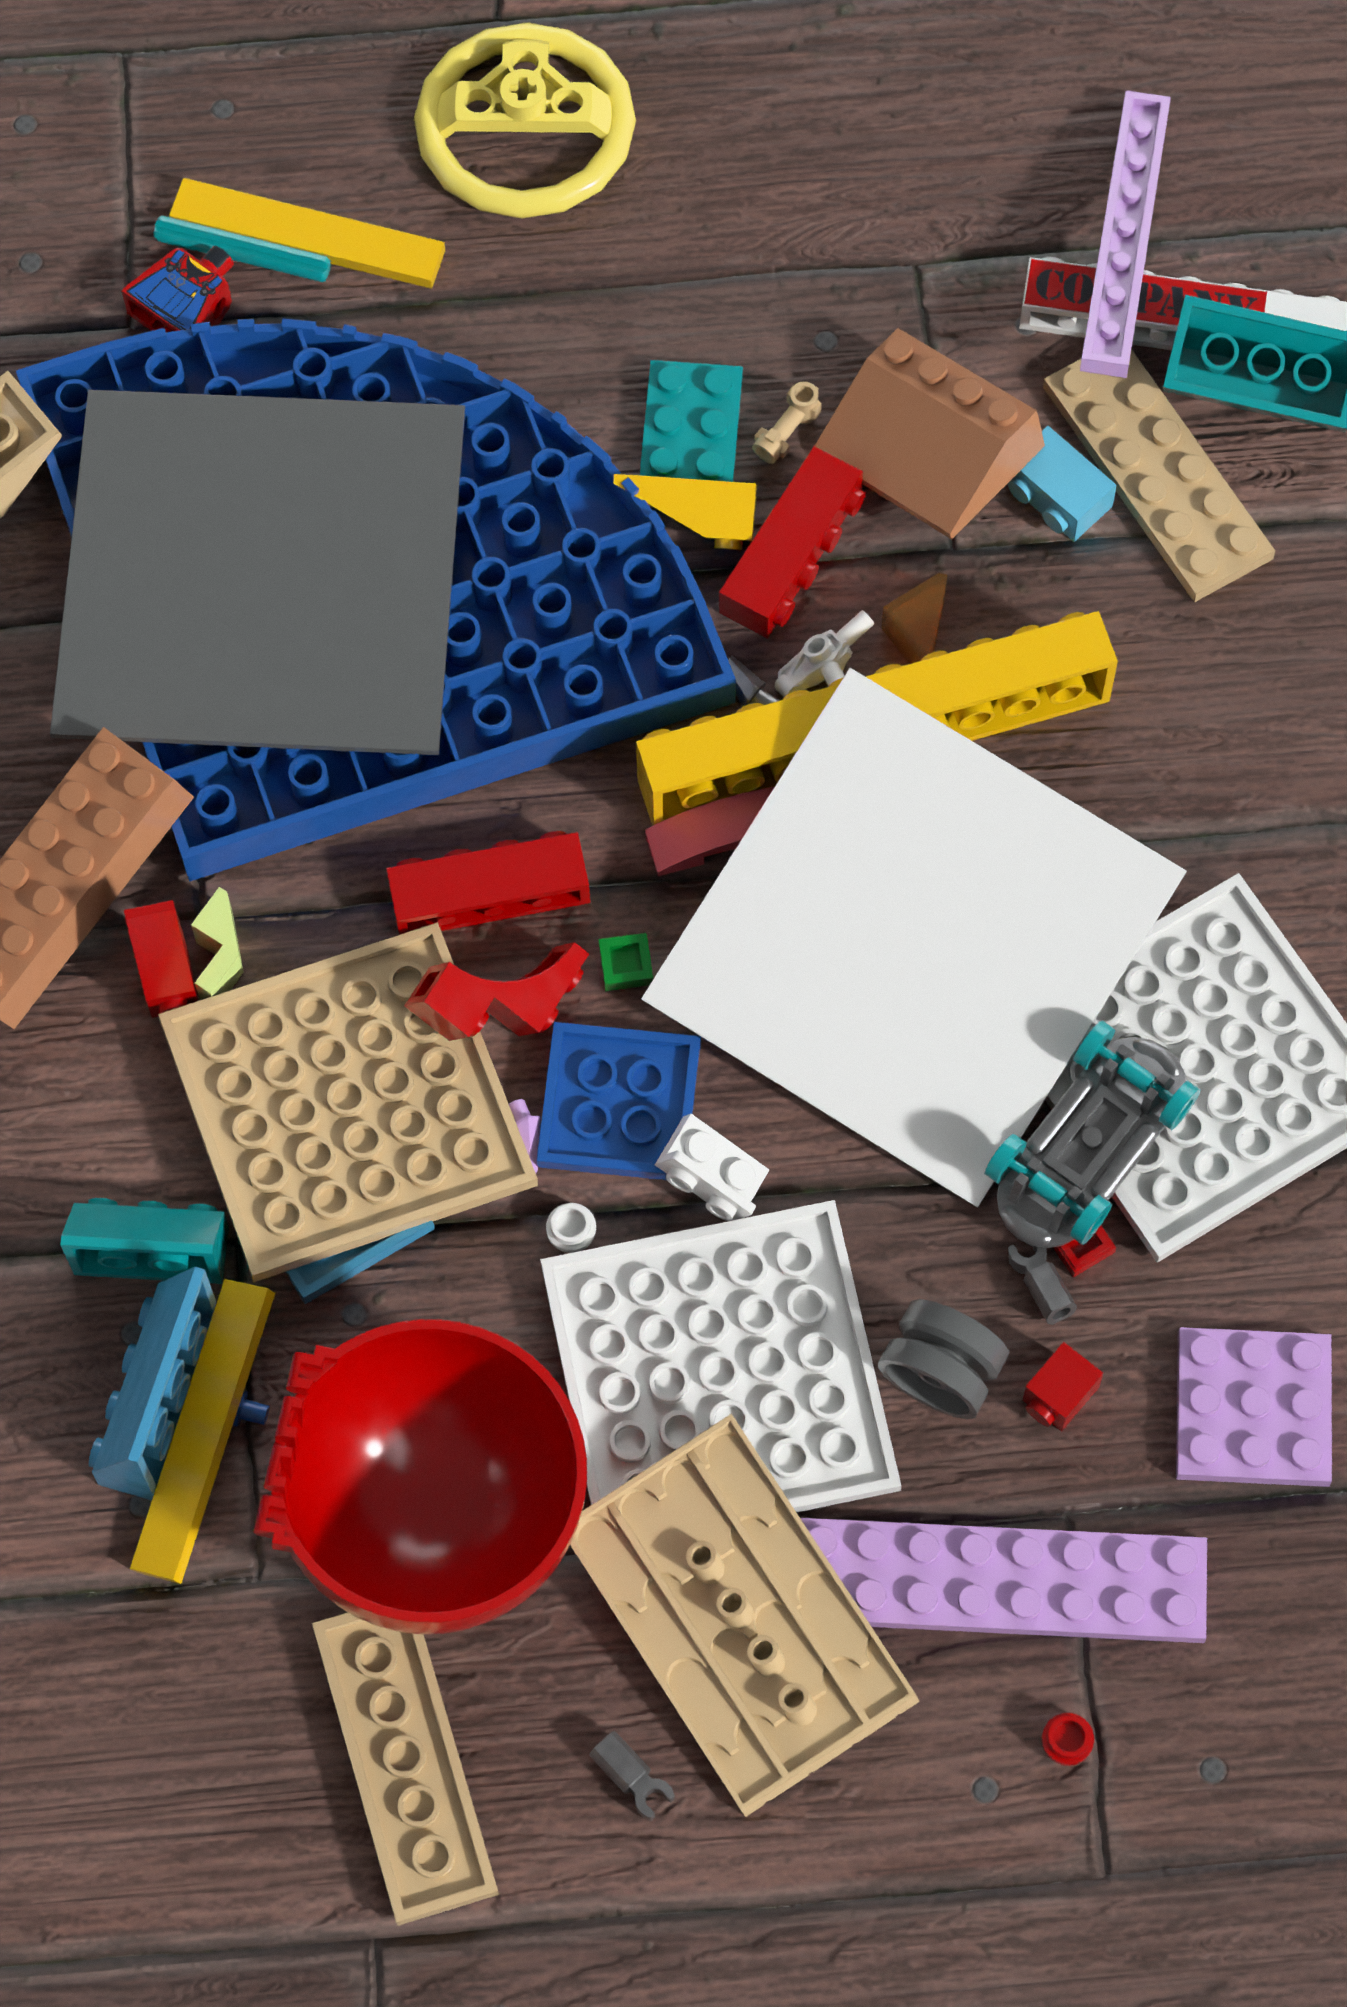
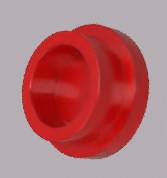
[1042,1713,1094,1766]

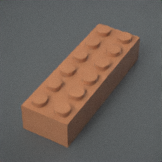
[0,727,194,1029]

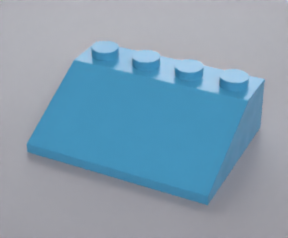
[88,1267,217,1500]

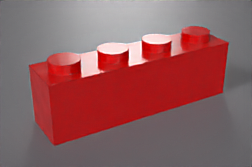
[719,446,866,639]
[386,831,590,935]

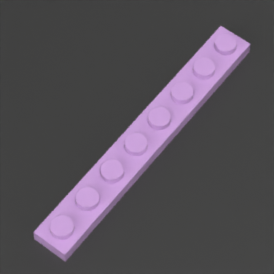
[1080,91,1171,378]

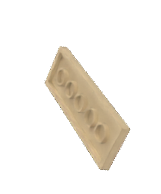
[1043,349,1275,603]
[312,1612,499,1926]

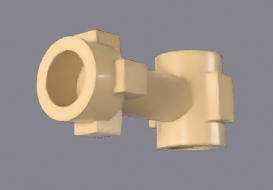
[752,382,821,464]

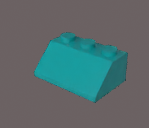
[60,1198,229,1284]

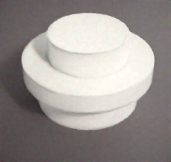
[546,1203,596,1253]

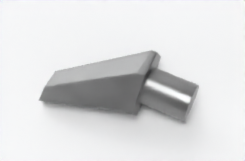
[728,655,780,707]

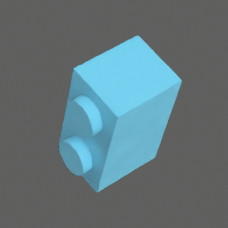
[1008,426,1117,542]

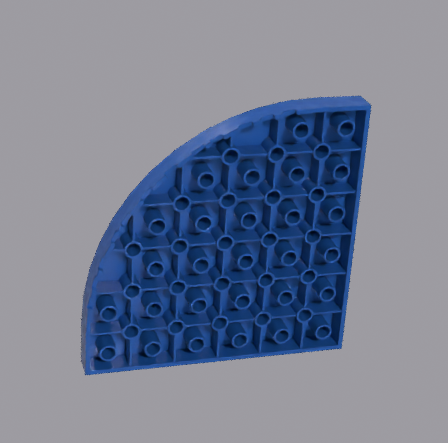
[16,319,736,882]

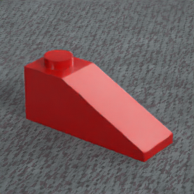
[124,900,198,1018]

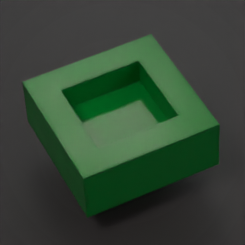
[598,933,654,991]

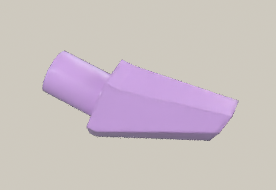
[509,1099,541,1173]

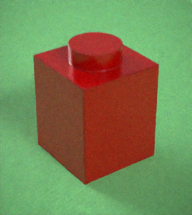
[1022,1342,1104,1432]

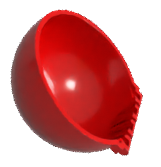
[253,1319,587,1634]

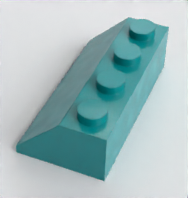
[1163,295,1347,433]

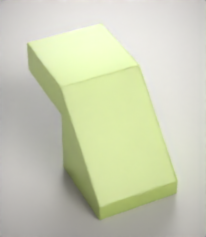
[191,887,244,1000]

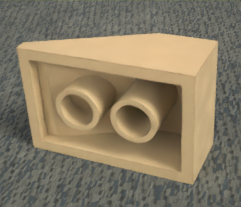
[0,371,62,518]

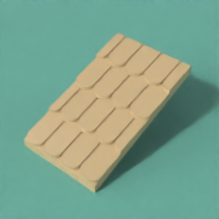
[570,1413,920,1817]

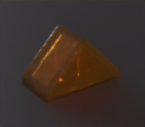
[881,573,948,664]

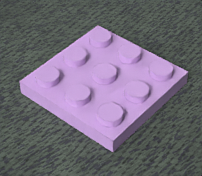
[1176,1327,1332,1487]

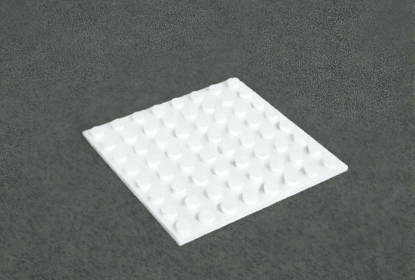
[641,668,1187,1208]

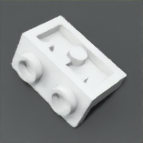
[655,1114,769,1221]

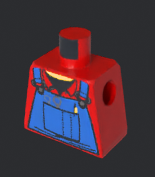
[122,246,234,332]

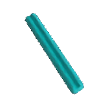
[154,215,331,282]

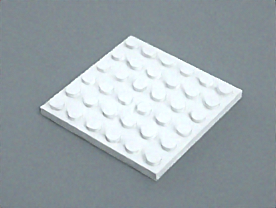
[1045,873,1347,1263]
[540,1200,901,1512]

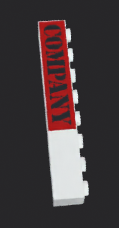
[1019,257,1347,350]

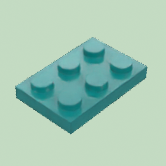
[639,360,743,482]

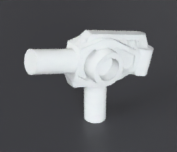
[775,610,875,697]

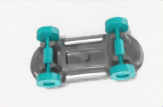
[984,1020,1201,1248]

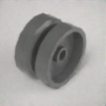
[878,1299,1009,1419]

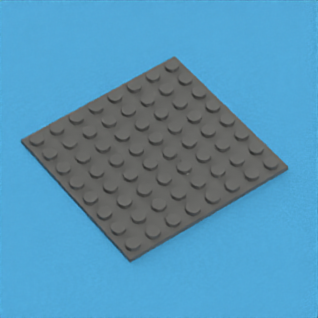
[50,390,465,755]

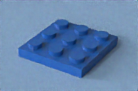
[537,1022,701,1180]

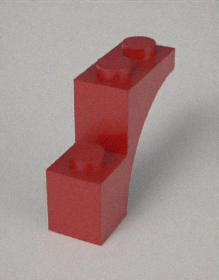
[404,942,589,1041]

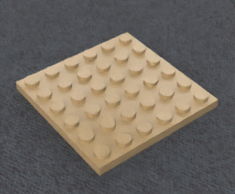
[158,922,538,1282]

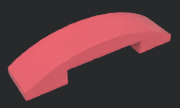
[645,787,774,876]

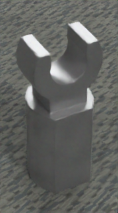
[1008,1245,1077,1325]
[589,1731,675,1822]

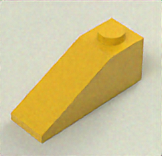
[613,474,757,550]

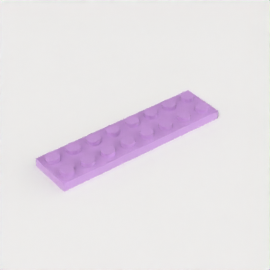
[800,1518,1207,1643]

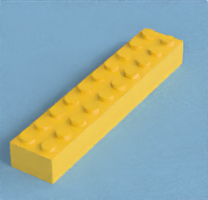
[636,611,1118,826]

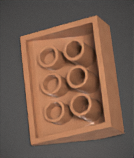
[815,328,1045,540]

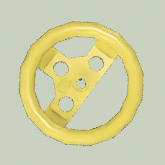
[414,23,636,219]

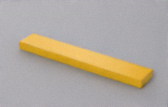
[169,178,445,289]
[130,1279,275,1584]

